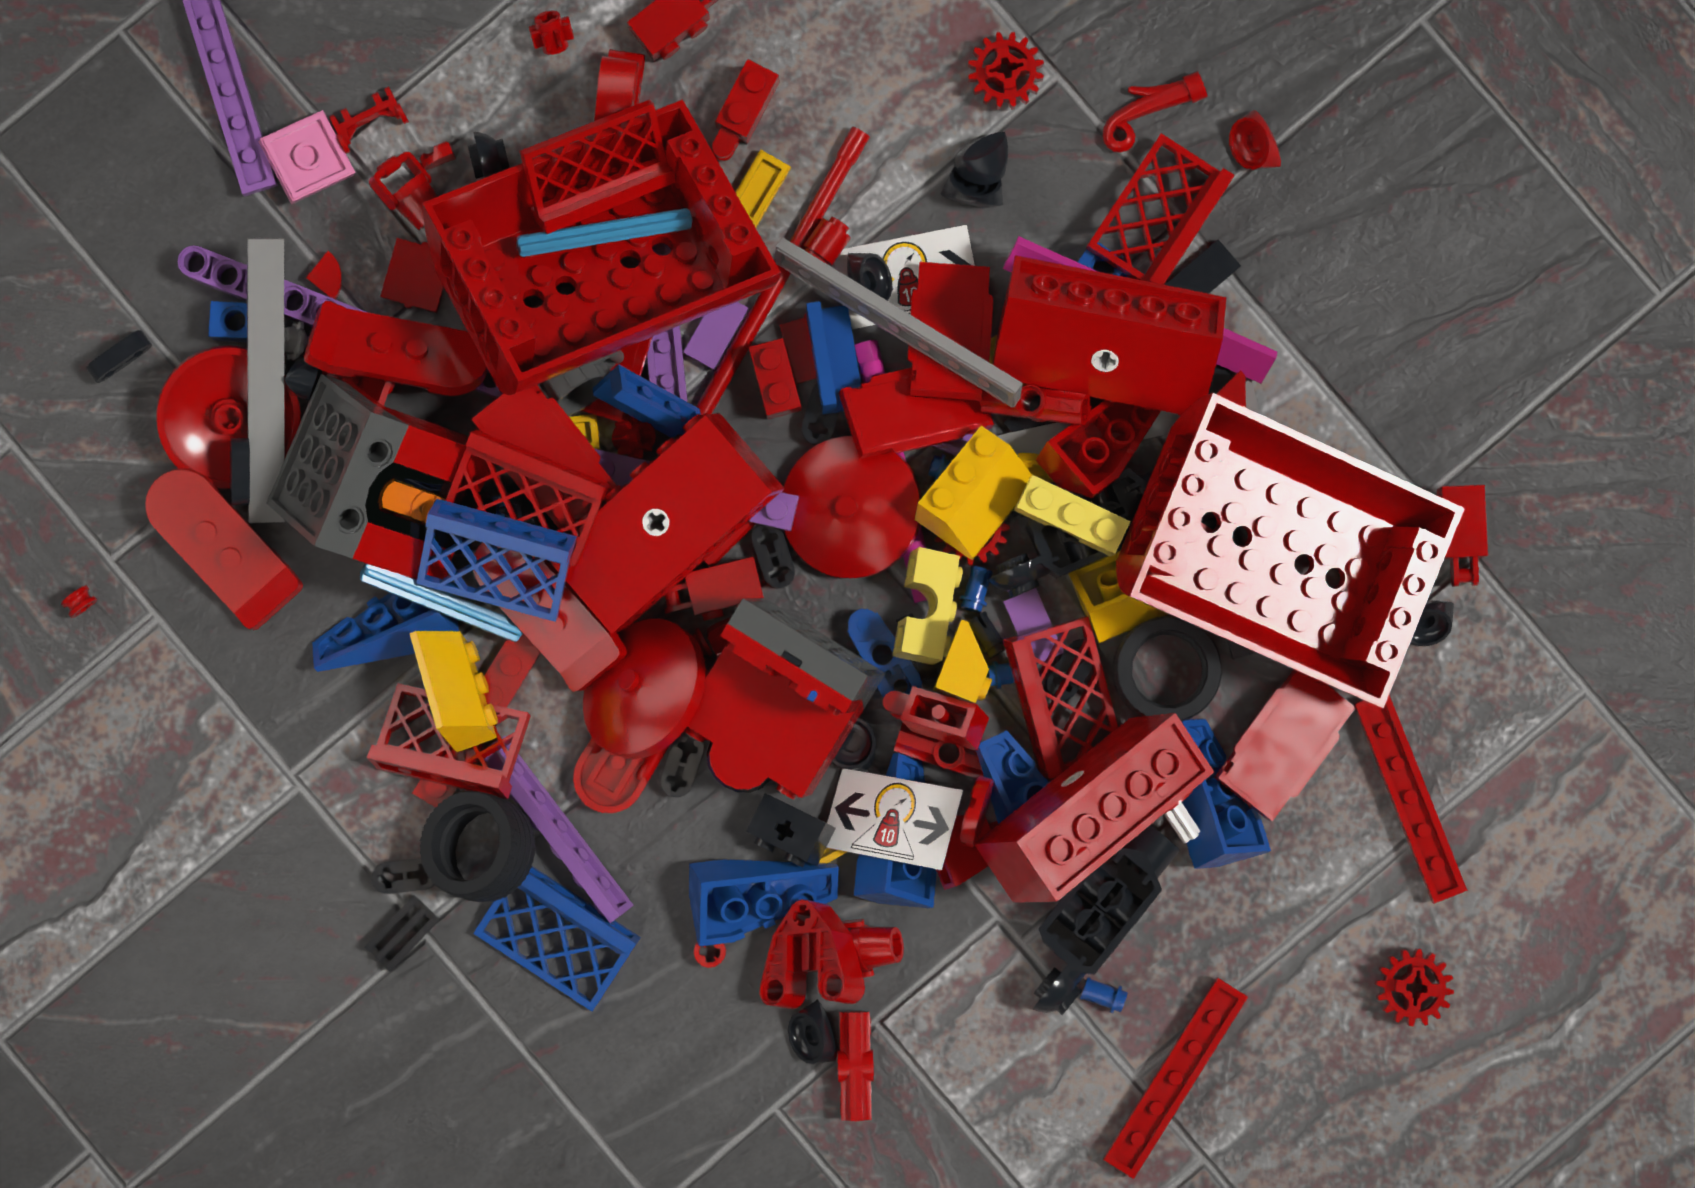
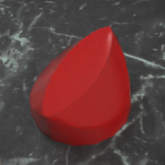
[1229,110,1281,170]

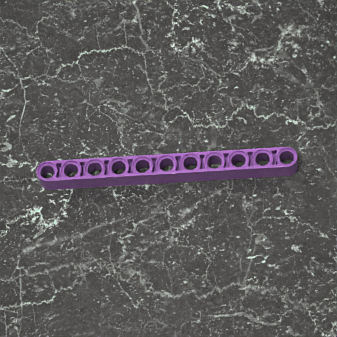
[177,245,503,399]

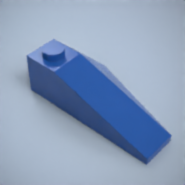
[312,579,459,672]
[1182,719,1271,869]
[976,731,1051,824]
[854,753,937,908]
[689,859,839,946]

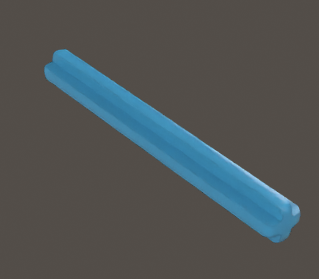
[516,208,692,257]
[360,563,523,642]

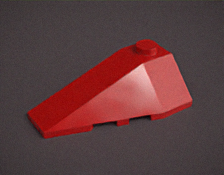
[1035,400,1161,498]

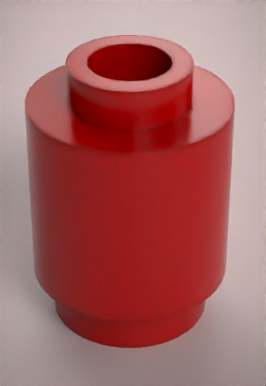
[803,217,851,266]

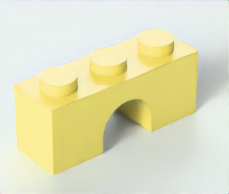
[1014,475,1130,557]
[892,547,963,665]

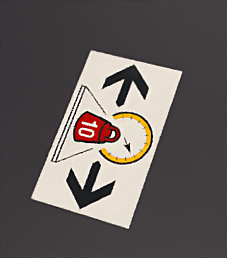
[834,225,975,329]
[826,768,963,870]

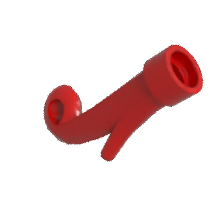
[1102,71,1208,153]

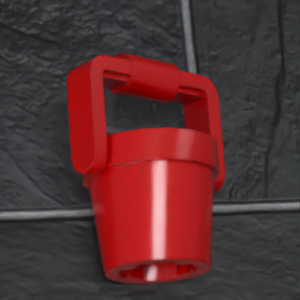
[369,152,438,231]
[842,919,904,978]

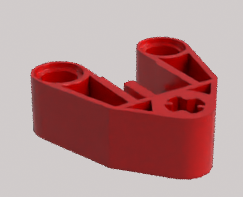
[594,49,645,131]
[759,899,865,1009]

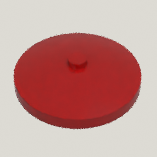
[156,346,301,489]
[782,436,922,579]
[583,619,706,759]

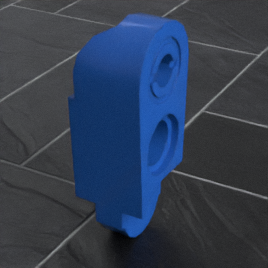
[847,609,922,698]

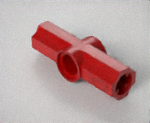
[979,385,1091,426]
[893,722,984,779]
[837,1011,874,1121]

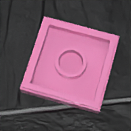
[259,110,356,204]

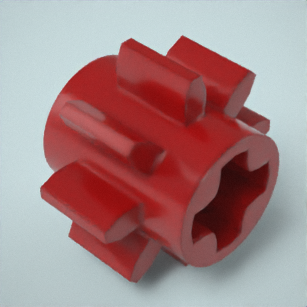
[529,10,574,55]
[612,415,656,459]

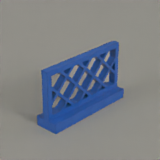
[416,499,577,622]
[473,865,641,1012]

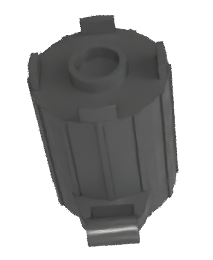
[538,350,624,416]

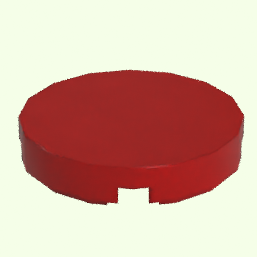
[960,776,993,848]

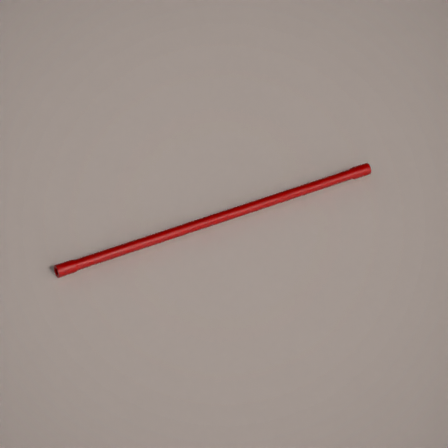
[679,127,870,437]

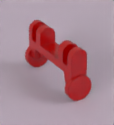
[329,86,409,154]

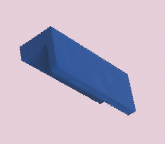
[806,301,861,415]
[592,364,701,438]

